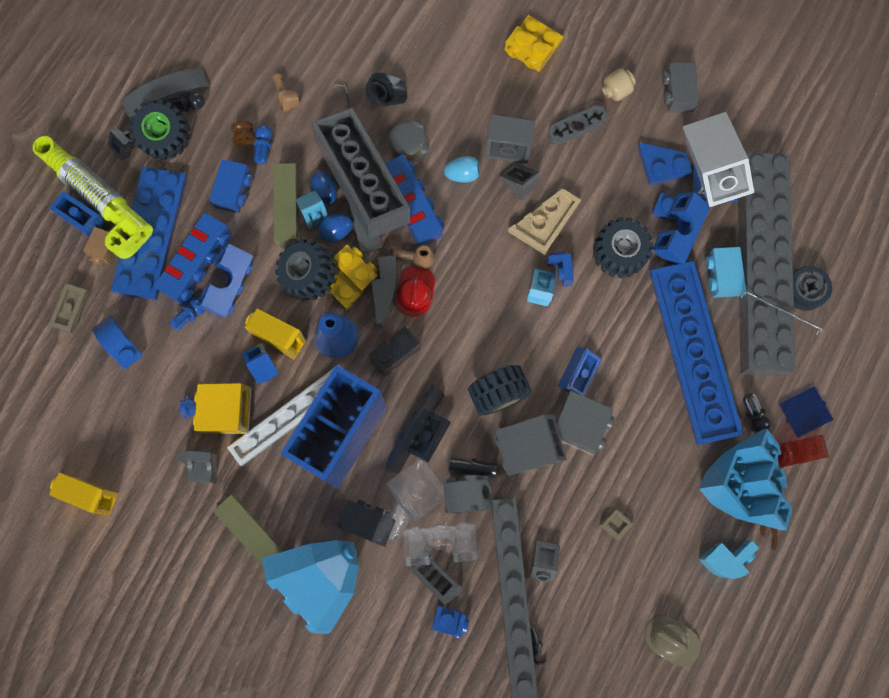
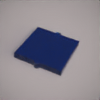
[779,387,834,438]

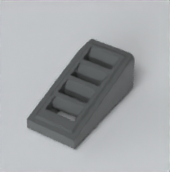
[411,553,462,606]

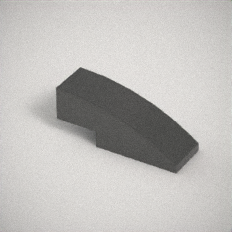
[372,255,398,329]

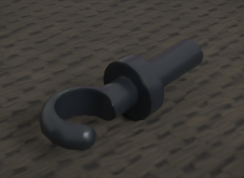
[530,627,546,665]

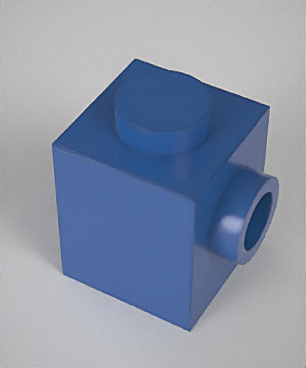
[242,343,279,385]

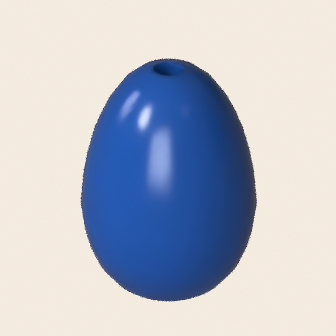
[311,170,337,205]
[318,213,354,243]

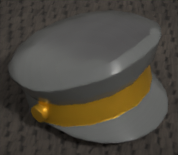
[388,121,430,159]

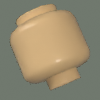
[602,68,636,101]

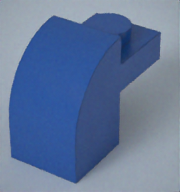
[92,315,143,370]

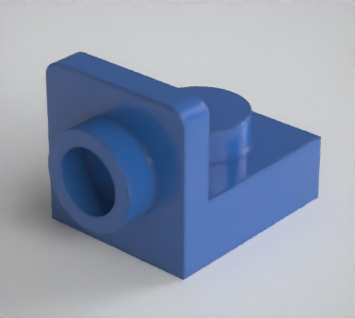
[547,252,574,287]
[432,605,470,639]

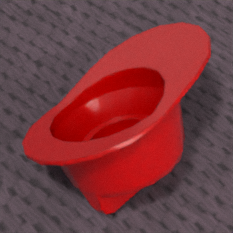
[396,266,435,317]

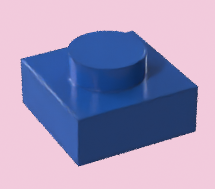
[652,192,676,222]

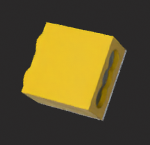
[193,383,251,434]

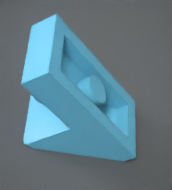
[296,191,328,230]
[527,269,556,306]

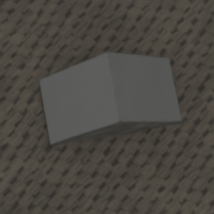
[500,163,541,200]

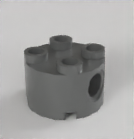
[443,475,493,513]

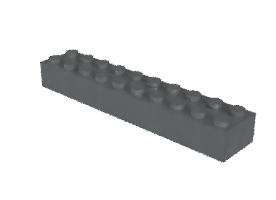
[738,152,795,376]

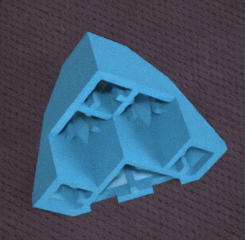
[699,429,792,530]
[262,540,359,634]

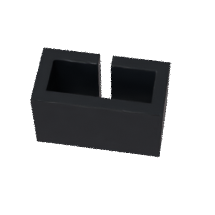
[369,326,420,377]
[337,500,396,547]

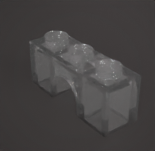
[403,523,478,567]

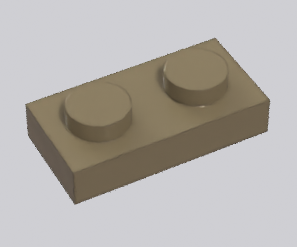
[49,283,89,334]

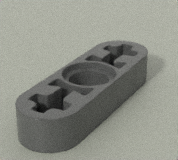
[548,106,607,145]

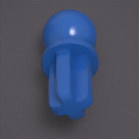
[253,125,273,164]
[169,298,205,330]

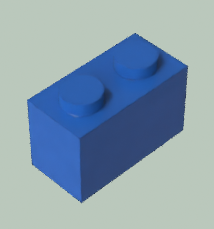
[209,159,253,213]
[49,191,107,238]

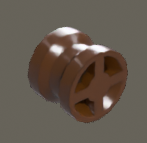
[231,121,255,146]

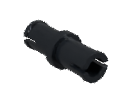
[449,457,497,478]

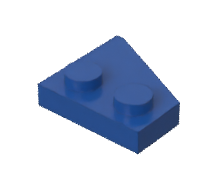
[638,143,692,185]

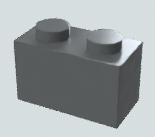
[662,62,699,113]

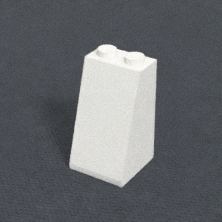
[683,112,754,207]

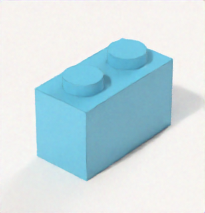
[705,247,746,298]

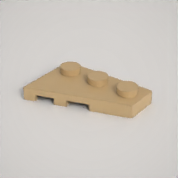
[508,188,581,255]

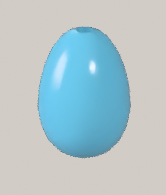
[444,156,480,183]

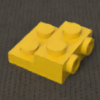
[505,15,564,72]
[329,245,379,310]

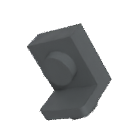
[530,541,560,582]

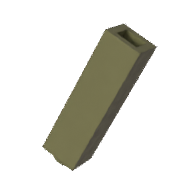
[273,163,299,249]
[213,495,285,568]

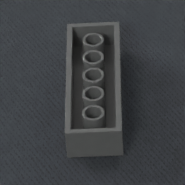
[312,108,410,240]

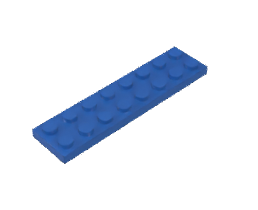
[649,261,744,446]

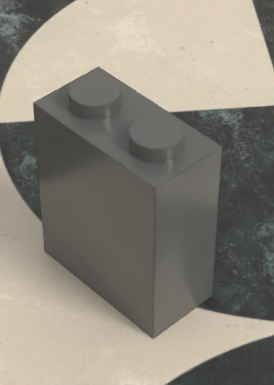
[495,414,567,476]

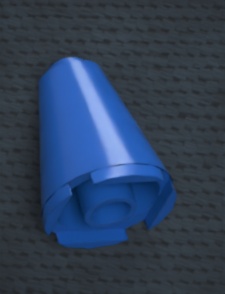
[314,313,359,358]

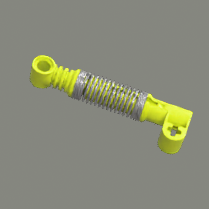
[32,136,153,259]

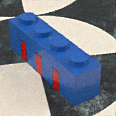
[384,154,445,247]
[154,213,231,305]

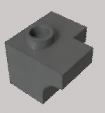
[177,449,219,484]

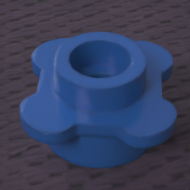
[180,395,195,419]

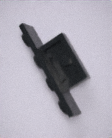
[386,385,451,474]

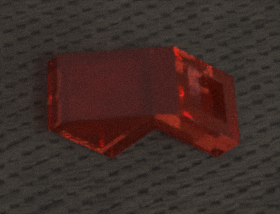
[778,434,829,468]

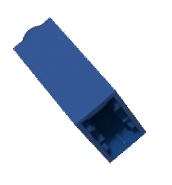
[280,365,387,489]

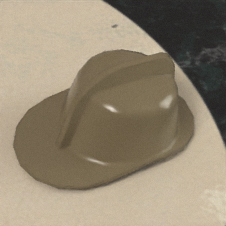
[645,616,701,666]

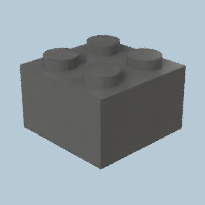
[485,114,536,164]

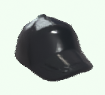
[365,73,407,107]

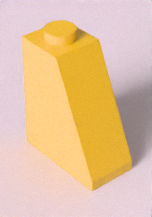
[245,309,306,360]
[49,473,119,515]

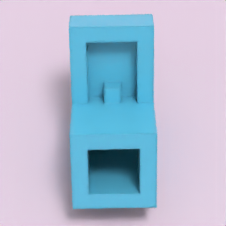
[699,541,759,579]

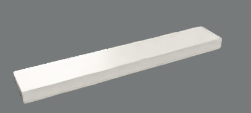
[227,364,341,466]

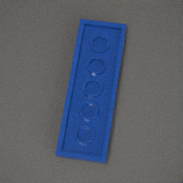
[111,167,187,301]

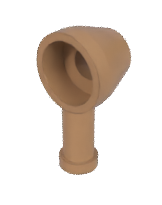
[272,73,299,112]
[393,246,435,269]

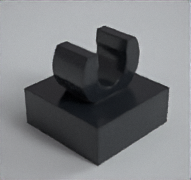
[108,127,136,160]

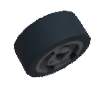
[793,266,833,311]

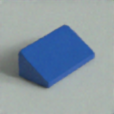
[558,347,602,396]

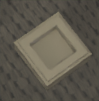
[600,508,634,541]

